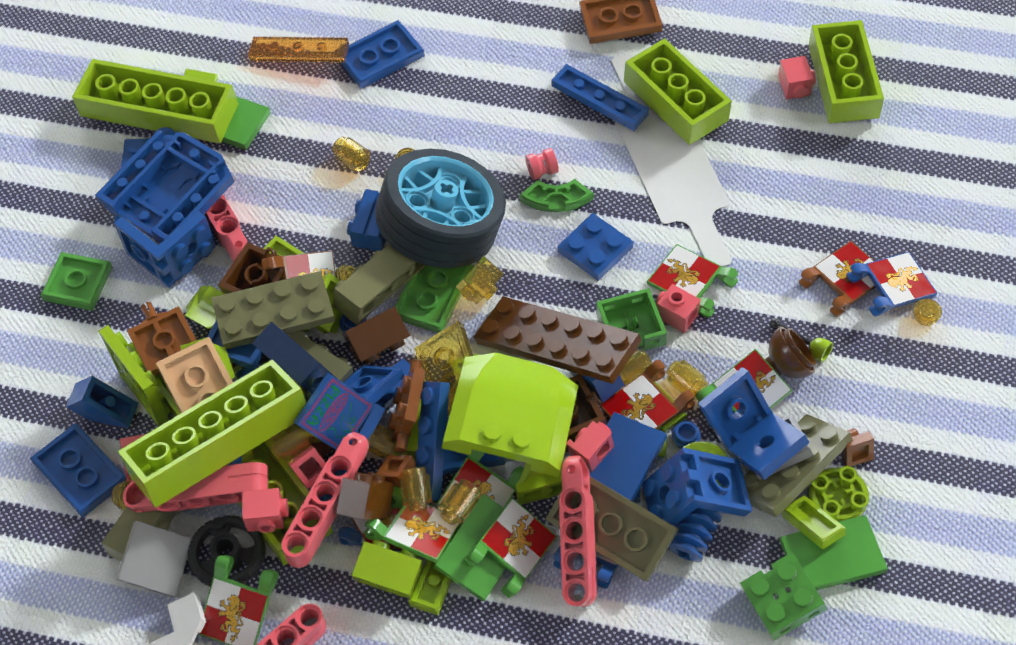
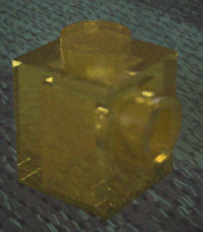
[456,256,504,304]

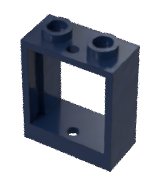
[252,321,337,395]

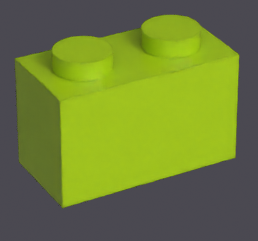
[352,540,423,599]

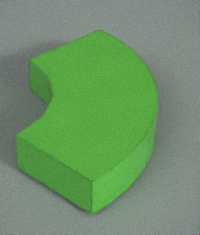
[519,179,594,212]

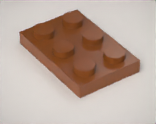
[579,0,663,44]

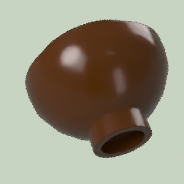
[765,326,816,379]

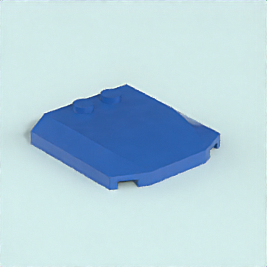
[95,131,235,243]

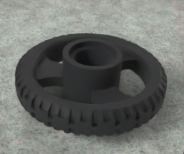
[188,515,266,587]

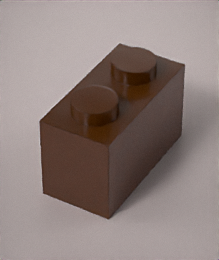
[342,306,410,365]
[336,472,395,520]

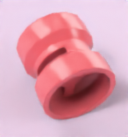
[525,148,559,180]

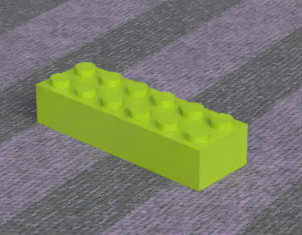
[72,59,238,144]
[118,360,306,508]

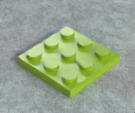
[98,325,171,427]

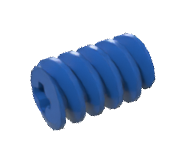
[669,508,722,563]

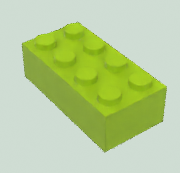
[808,20,884,124]
[624,38,732,145]

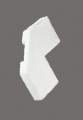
[147,592,206,645]

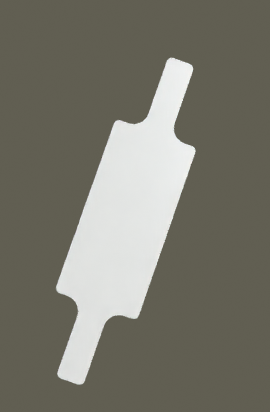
[612,54,732,266]

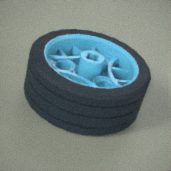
[375,148,506,268]

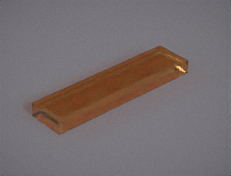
[248,36,350,62]

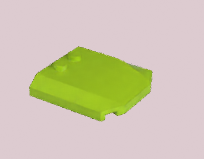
[442,353,578,477]

